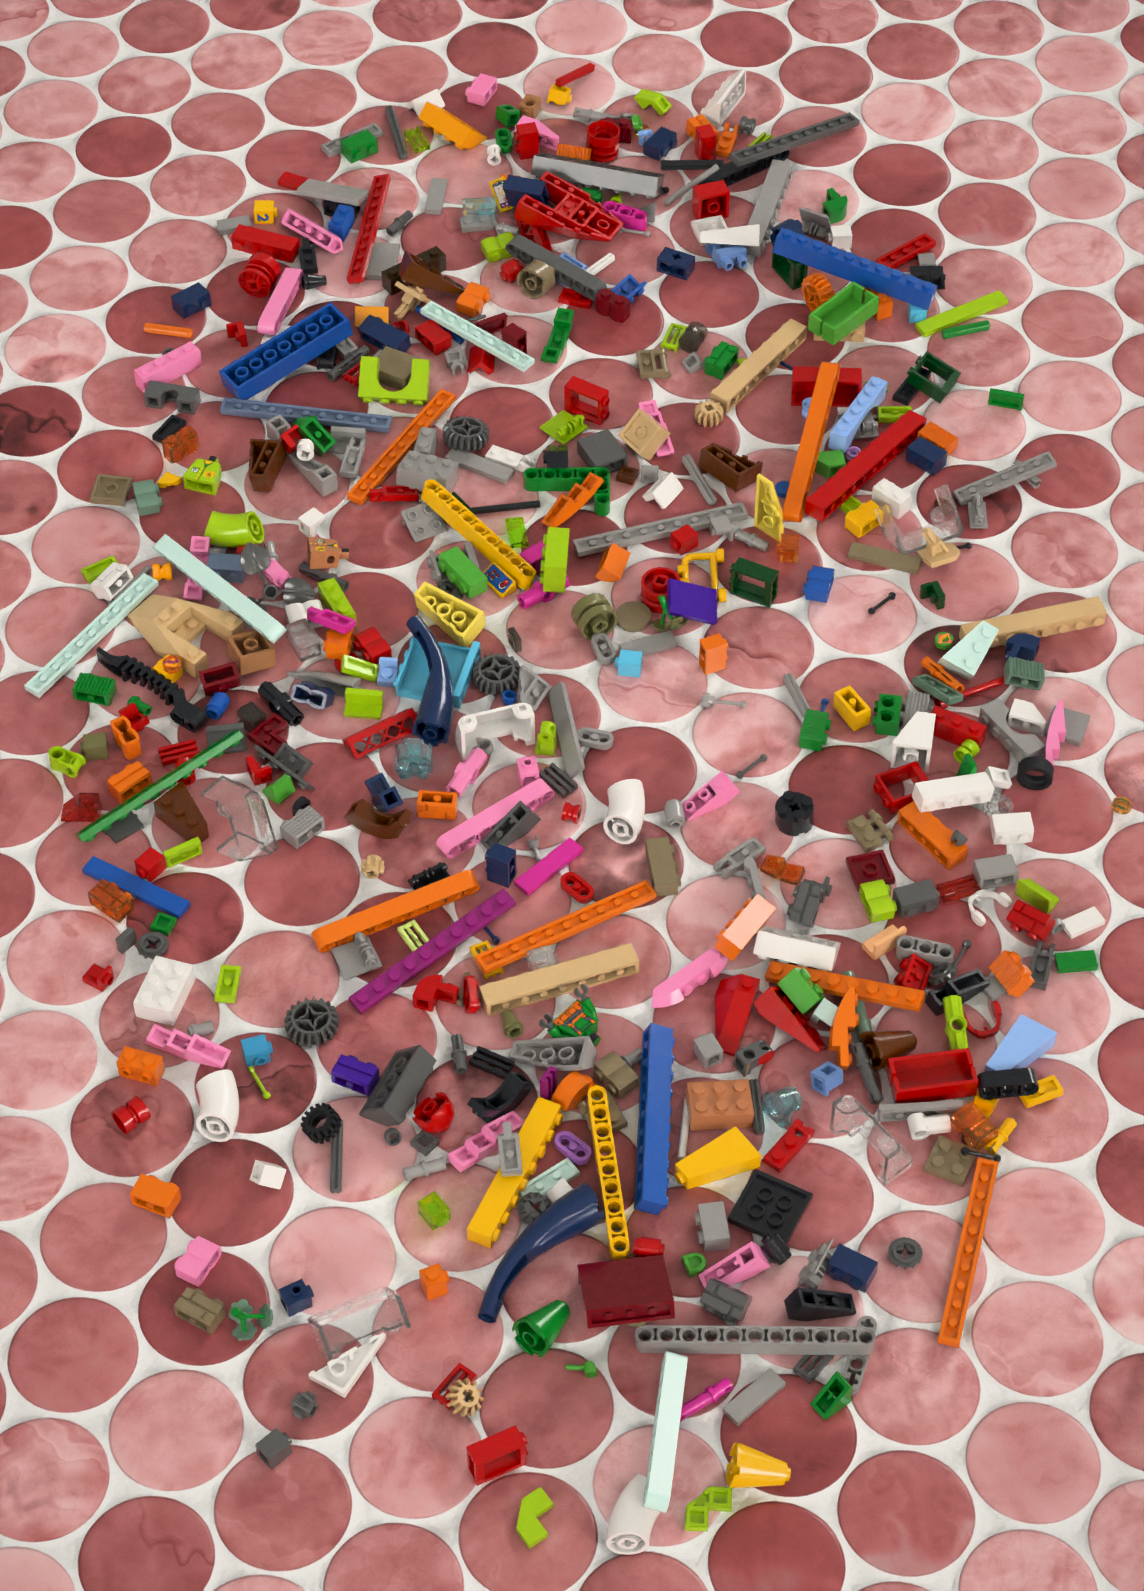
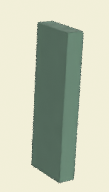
[912,673,963,705]

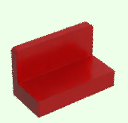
[467,345,495,374]

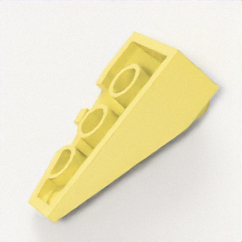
[754,474,784,543]

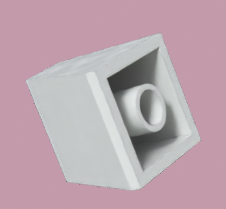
[890,711,936,773]

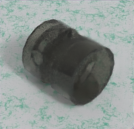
[678,321,708,353]

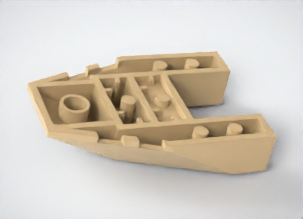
[127,594,245,679]

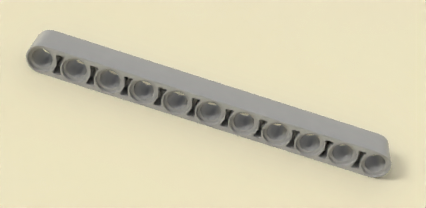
[635,1325,876,1355]

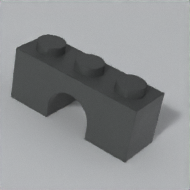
[144,380,201,415]

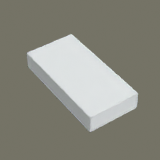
[1062,906,1105,939]

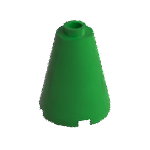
[512,1300,570,1357]

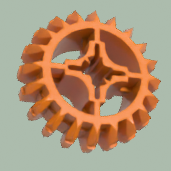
[801,272,835,312]

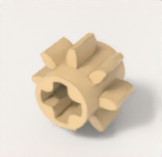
[361,854,385,879]

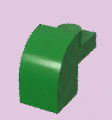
[822,188,848,224]

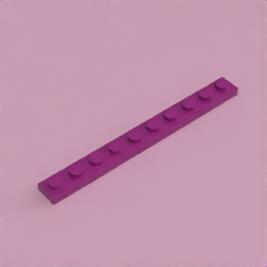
[349,888,516,1015]

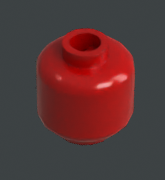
[499,258,524,283]

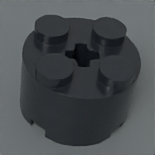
[775,791,814,836]

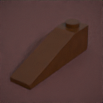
[398,251,465,294]

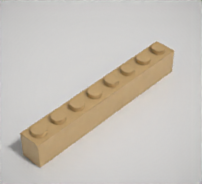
[710,319,807,414]
[959,596,1107,648]
[479,943,640,1017]

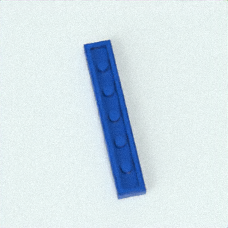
[82,856,191,919]

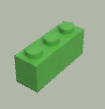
[437,546,488,599]

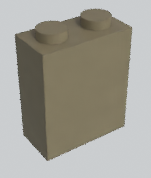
[378,346,422,390]

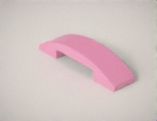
[183,536,210,600]

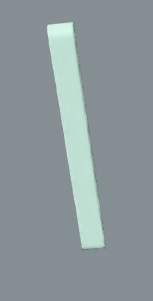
[153,534,287,644]

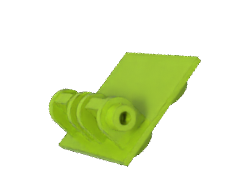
[539,410,588,445]

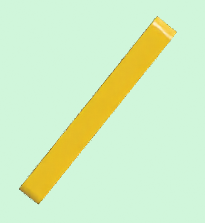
[421,479,536,590]
[587,1085,629,1260]

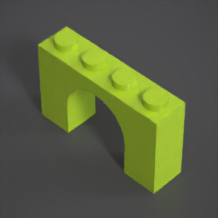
[358,356,431,406]

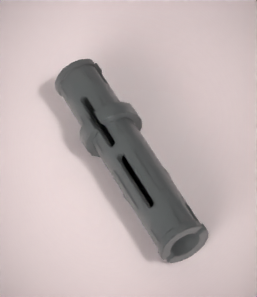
[326,345,370,381]
[299,562,349,592]
[851,1042,884,1104]

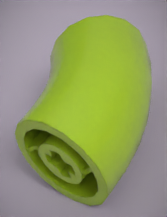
[204,510,265,548]

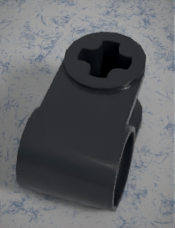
[317,345,337,370]

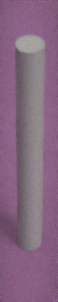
[664,164,720,206]

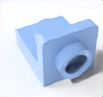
[377,657,399,687]

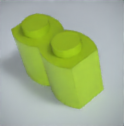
[481,232,514,263]
[859,879,897,923]

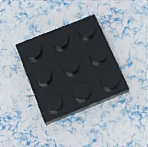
[728,1169,813,1245]

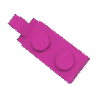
[307,606,356,634]

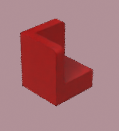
[279,424,303,455]

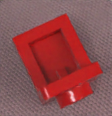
[118,703,150,732]

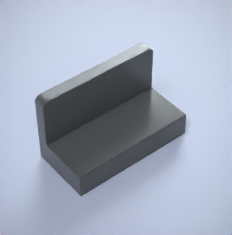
[206,722,247,754]

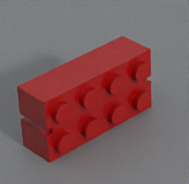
[791,366,862,407]
[886,1048,978,1104]

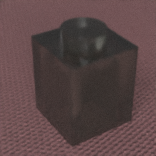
[237,701,266,732]

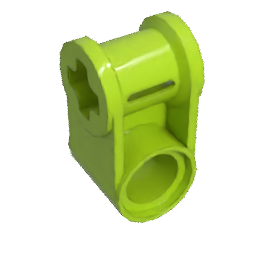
[48,746,87,778]

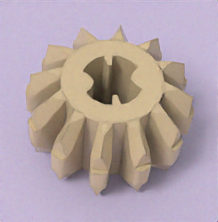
[694,399,724,428]
[445,1378,485,1417]

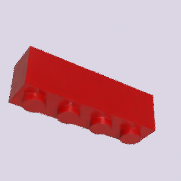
[231,224,300,263]

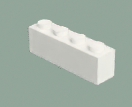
[912,772,994,813]

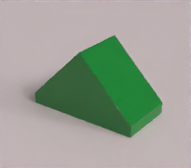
[810,1372,853,1420]

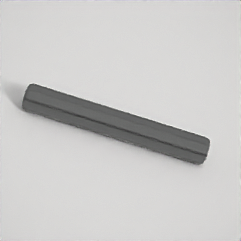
[330,1119,343,1193]

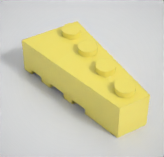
[414,581,486,647]

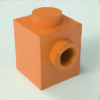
[419,1263,450,1301]

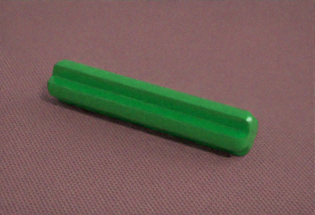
[942,320,990,339]

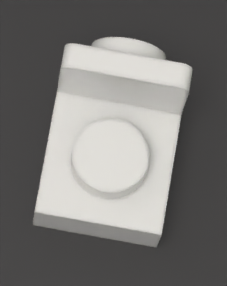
[984,766,1012,789]

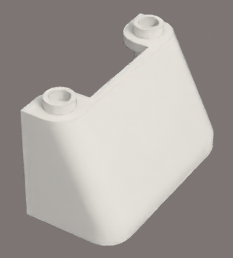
[455,703,535,761]

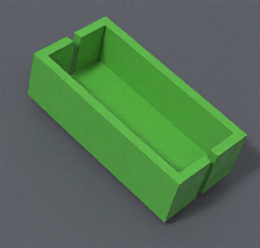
[808,281,879,346]

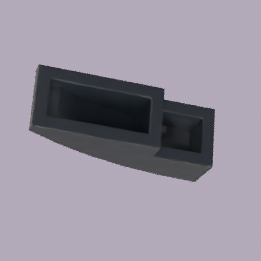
[925,969,990,1016]

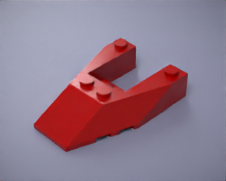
[513,171,624,242]

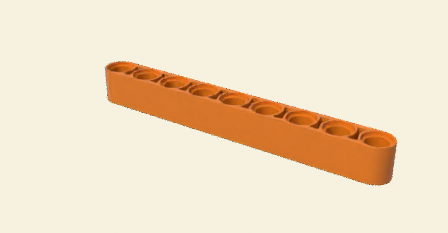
[311,870,480,953]

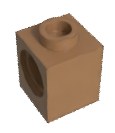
[519,94,541,119]

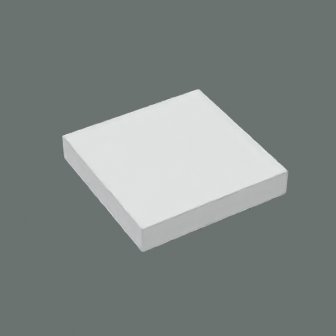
[691,215,728,246]

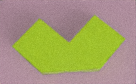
[685,1486,732,1532]
[516,1487,554,1549]

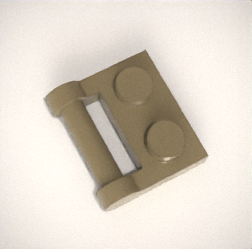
[636,349,671,379]

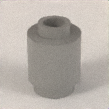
[664,799,685,829]

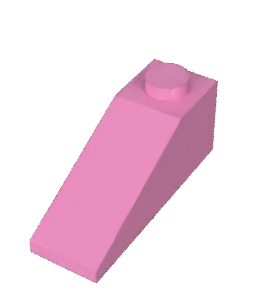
[515,115,560,151]
[698,1241,771,1289]

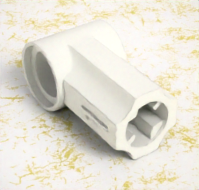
[907,1113,951,1140]

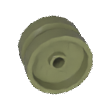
[571,593,618,640]

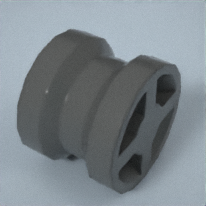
[739,115,756,134]

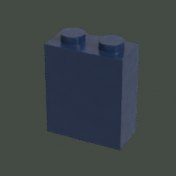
[503,175,550,207]

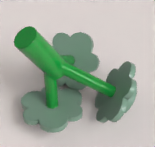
[228,1299,273,1341]

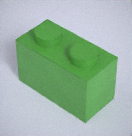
[777,967,826,1015]

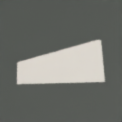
[700,224,760,246]

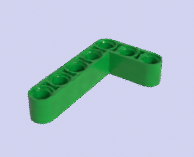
[523,467,610,516]

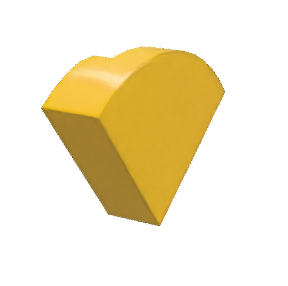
[157,472,182,488]

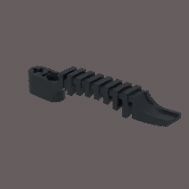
[96,647,209,733]

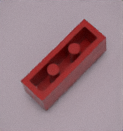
[931,705,987,748]

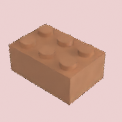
[685,1079,754,1131]

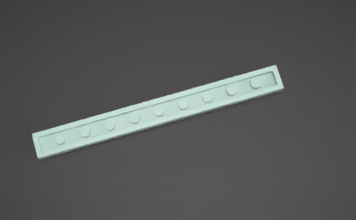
[24,573,159,698]

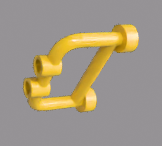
[678,548,726,603]

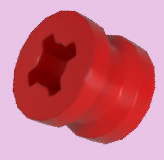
[561,802,582,824]

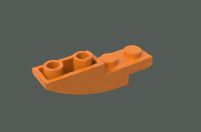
[829,987,859,1071]

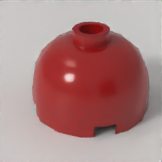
[412,1092,455,1133]

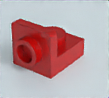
[226,321,248,348]
[245,755,272,786]
[82,964,114,992]

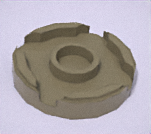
[616,601,651,632]

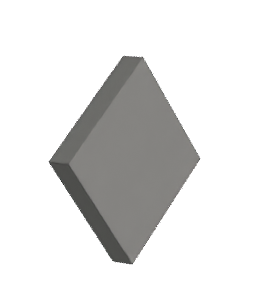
[1044,705,1091,746]

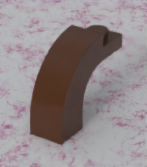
[344,799,412,839]

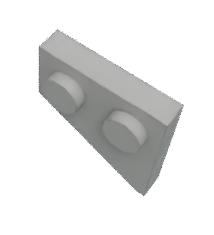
[517,664,551,712]

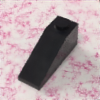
[784,1287,856,1322]

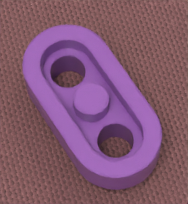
[555,1131,591,1165]

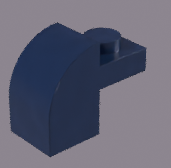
[1005,633,1041,661]
[364,772,403,813]

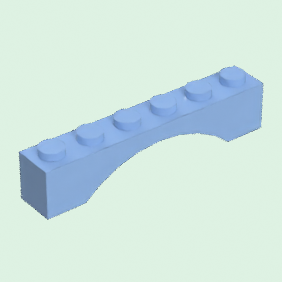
[828,376,888,454]

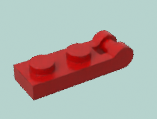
[763,1119,815,1173]

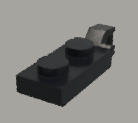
[298,238,318,275]

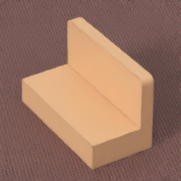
[862,924,907,961]

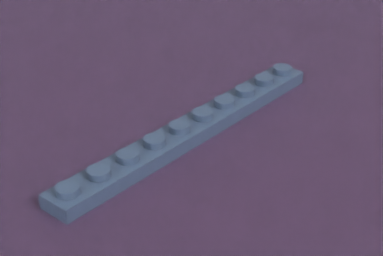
[220,397,392,433]

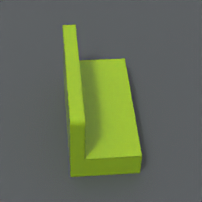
[344,687,384,720]
[1015,878,1060,914]

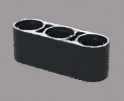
[977,1068,1039,1100]

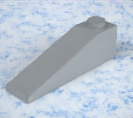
[509,1036,597,1071]

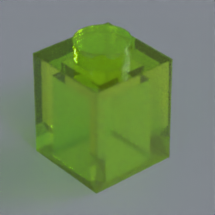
[417,1191,450,1230]

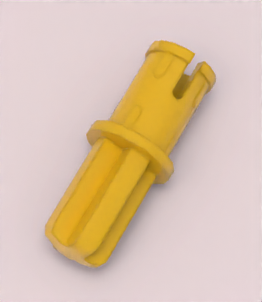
[984,1117,1017,1155]

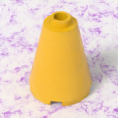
[726,1442,791,1488]

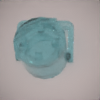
[762,1086,802,1128]

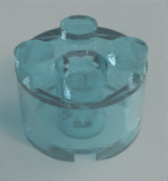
[395,738,433,779]

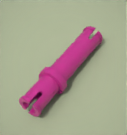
[680,1377,734,1422]

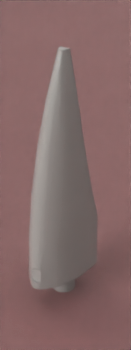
[287,671,365,697]

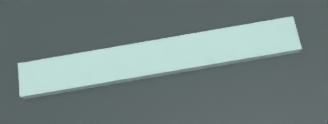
[420,301,535,372]

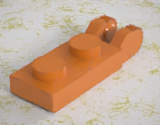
[715,123,739,157]

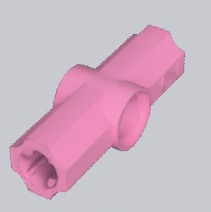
[446,747,487,798]

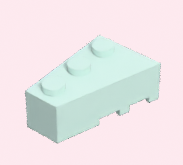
[937,621,999,681]

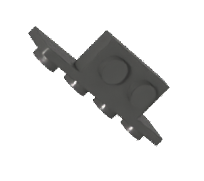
[254,742,315,791]

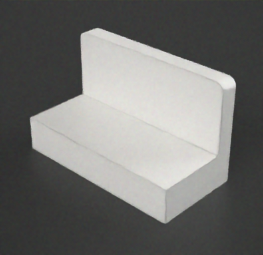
[406,89,445,117]
[642,472,684,509]

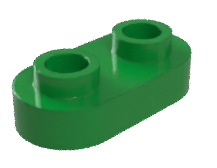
[495,128,513,154]

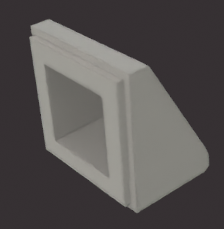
[640,203,656,222]
[681,351,705,373]

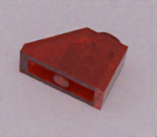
[61,793,102,822]

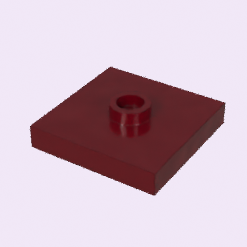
[845,850,895,891]

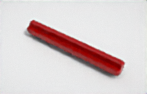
[555,63,595,87]

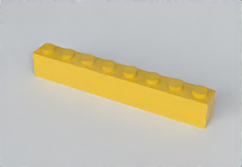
[467,1097,563,1249]

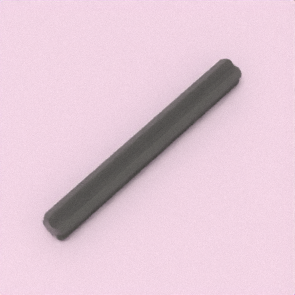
[385,105,408,159]

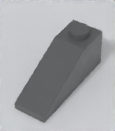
[480,800,541,850]

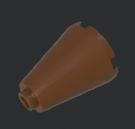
[859,1031,917,1072]

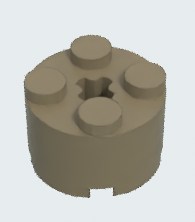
[517,259,555,299]

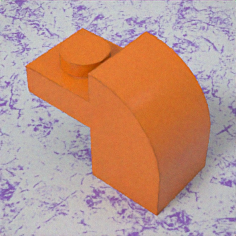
[551,1070,597,1112]

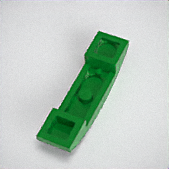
[541,308,574,364]

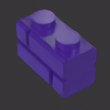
[331,1054,380,1096]

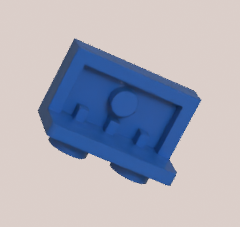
[611,274,647,304]

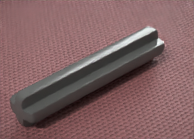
[749,1079,765,1135]

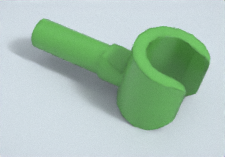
[566,1361,597,1378]

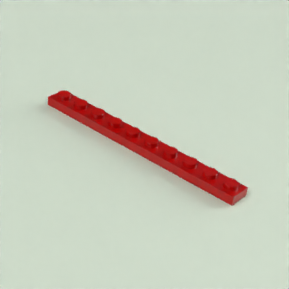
[347,174,391,284]

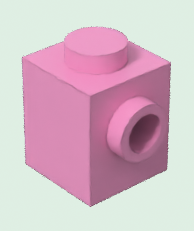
[517,756,539,788]

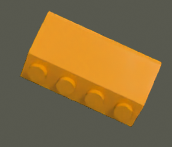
[418,101,487,150]

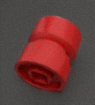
[111,1096,151,1134]

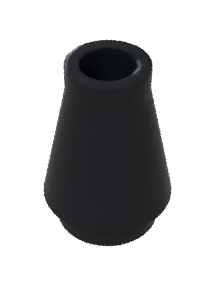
[301,273,327,290]

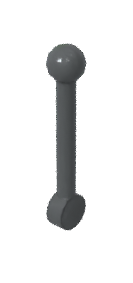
[736,754,767,779]
[954,940,971,968]

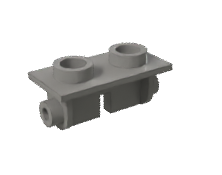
[968,494,988,529]

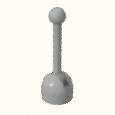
[701,692,747,708]

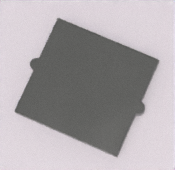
[105,811,144,844]

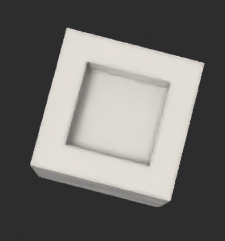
[298,507,325,537]
[249,1160,287,1189]

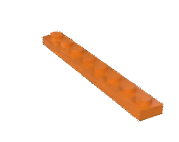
[765,961,925,1012]

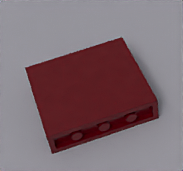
[577,1255,675,1328]

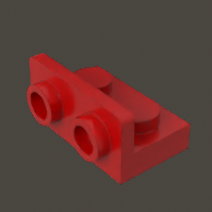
[893,953,933,991]

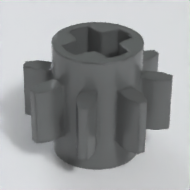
[291,1391,319,1420]

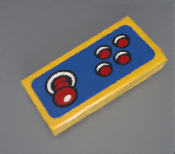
[483,562,516,599]

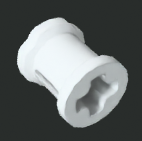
[487,144,501,166]

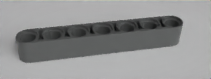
[506,235,607,301]

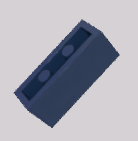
[357,315,412,353]

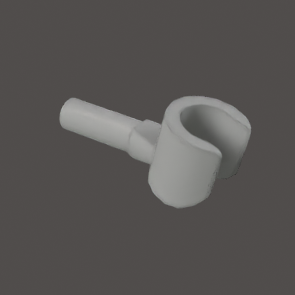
[527,835,541,862]

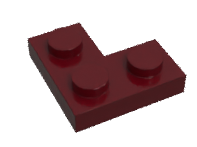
[247,713,288,756]

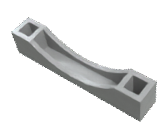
[266,415,338,497]

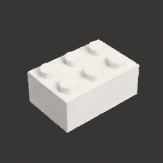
[133,956,196,1026]

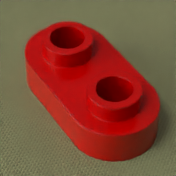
[560,872,594,904]
[462,975,481,1014]

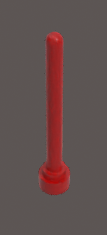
[934,676,1004,709]

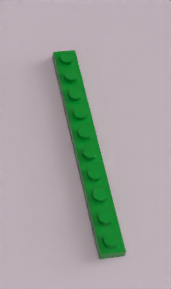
[76,729,244,842]

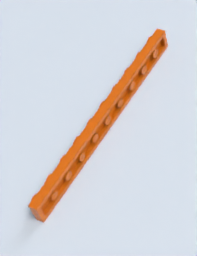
[346,389,456,506]
[475,880,657,974]
[937,1157,999,1348]

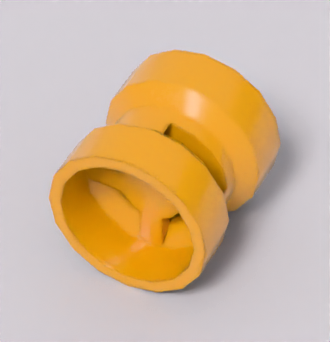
[152,562,172,581]

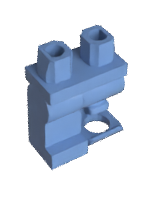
[705,243,748,271]

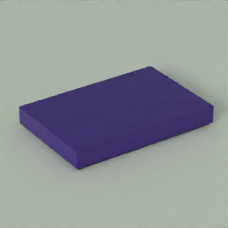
[667,578,717,625]

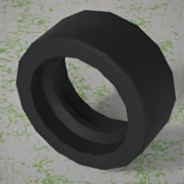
[1016,756,1054,790]

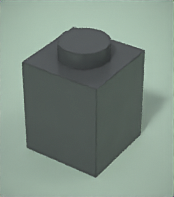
[255,1428,292,1470]

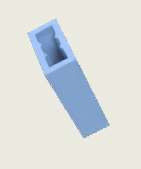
[985,1014,1057,1072]

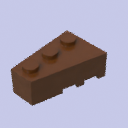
[249,439,287,492]
[698,443,763,492]
[153,781,209,843]

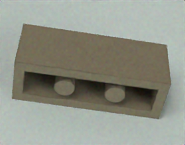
[645,837,681,897]

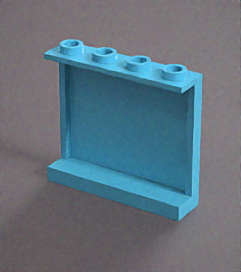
[393,636,481,709]

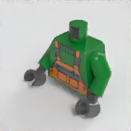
[539,984,601,1047]

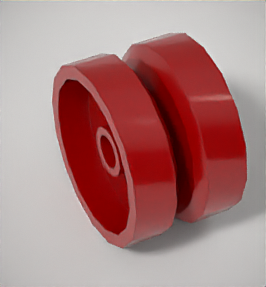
[641,567,681,614]

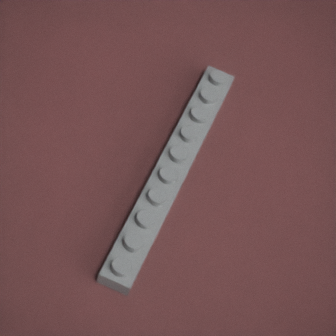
[573,502,748,557]

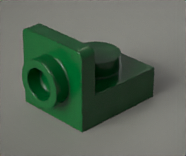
[919,581,945,610]

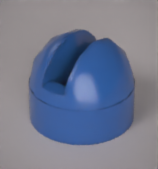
[502,690,517,706]

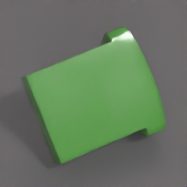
[262,774,296,805]

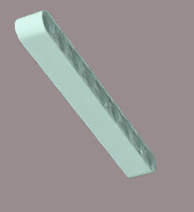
[643,1351,688,1513]

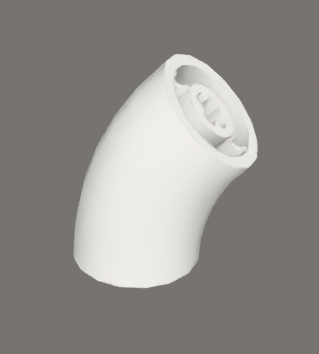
[603,779,645,844]
[196,1070,239,1142]
[606,1473,661,1555]

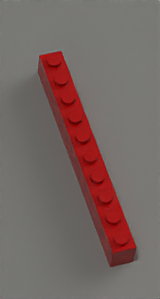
[804,410,927,522]

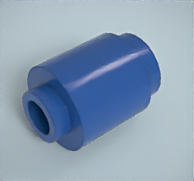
[205,692,231,720]

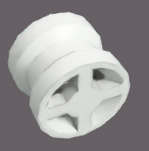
[297,439,314,461]

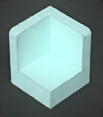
[810,998,838,1027]

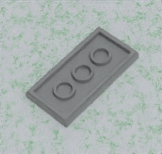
[297,179,369,206]

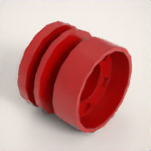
[586,120,620,163]
[238,253,281,298]

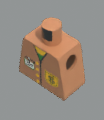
[307,537,349,569]

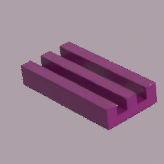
[540,1066,557,1100]

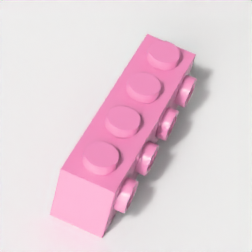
[134,341,202,393]

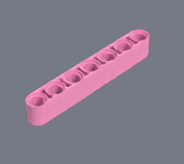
[258,267,304,335]
[436,778,554,859]

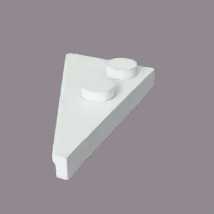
[309,1332,386,1398]

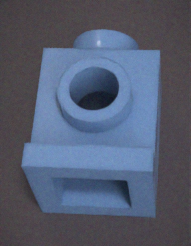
[811,1061,844,1097]

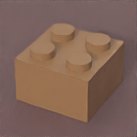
[227,629,275,675]

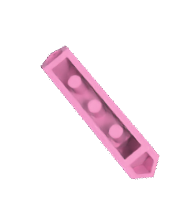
[281,208,343,254]
[652,947,728,1008]

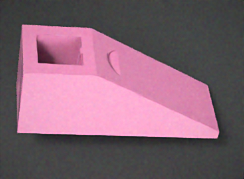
[682,770,740,821]

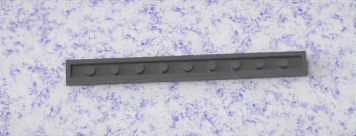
[729,112,860,167]

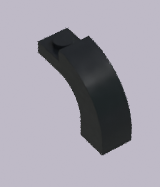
[467,1072,534,1123]

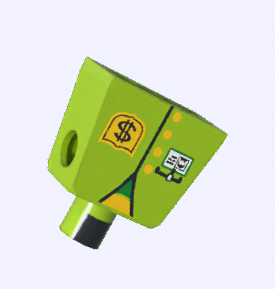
[183,456,222,496]

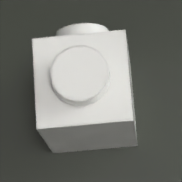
[827,225,853,249]

